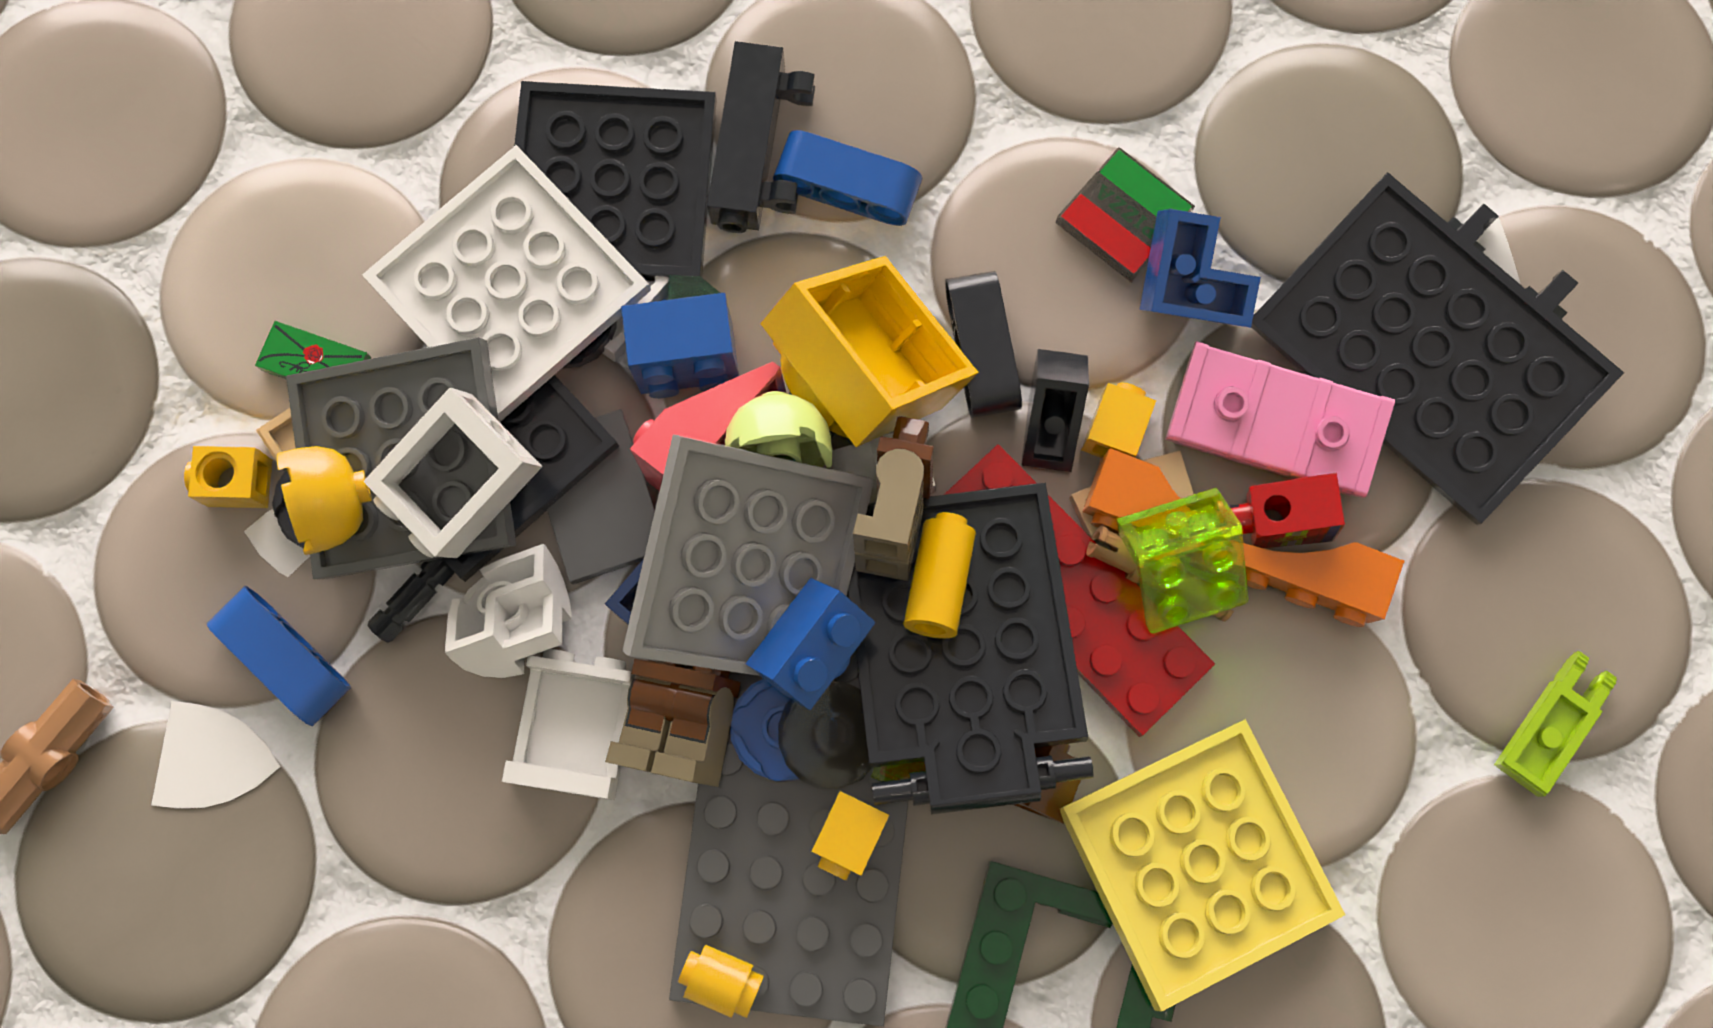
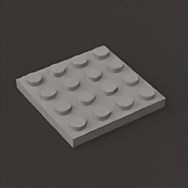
[622,434,875,676]

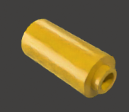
[903,512,976,638]

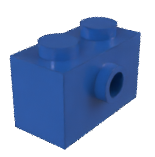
[745,578,876,710]

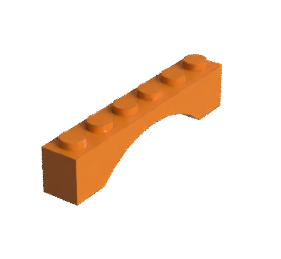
[1082,448,1404,627]

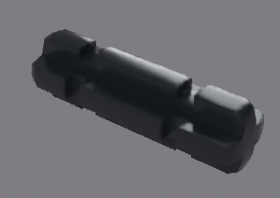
[367,559,454,643]

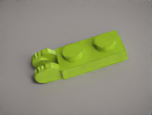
[1494,651,1617,797]

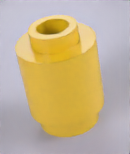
[678,945,764,1018]

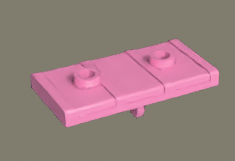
[1165,341,1395,498]

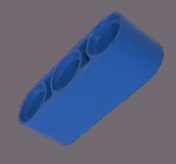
[773,130,923,226]
[206,586,351,726]

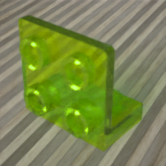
[1117,487,1249,633]

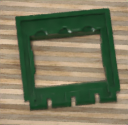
[945,861,1176,1028]

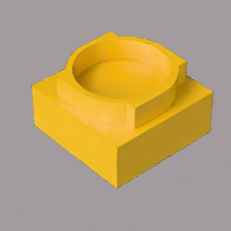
[760,256,979,447]

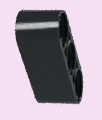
[945,271,1022,418]

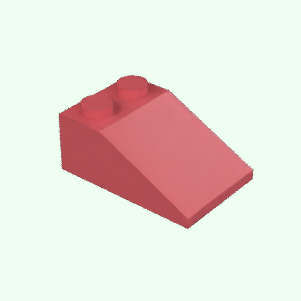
[630,361,786,491]

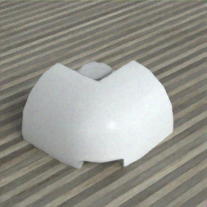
[445,544,572,678]

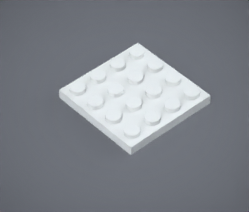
[362,145,651,422]

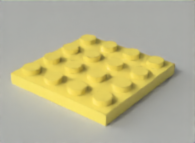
[1060,719,1345,1012]

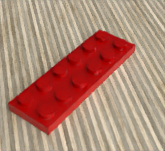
[944,444,1215,737]

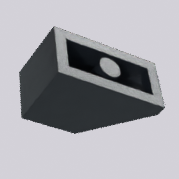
[1021,349,1089,472]

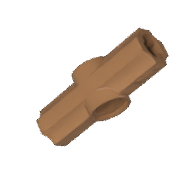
[0,679,114,834]

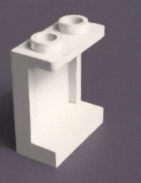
[502,649,636,800]

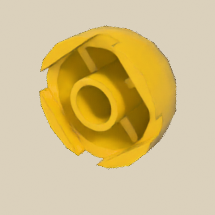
[277,446,372,555]

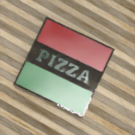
[1055,147,1195,283]

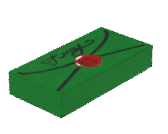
[255,321,372,379]

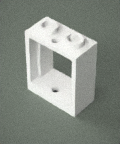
[363,388,543,558]

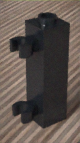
[707,41,815,233]

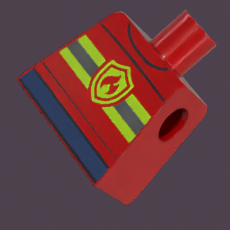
[1217,473,1345,548]

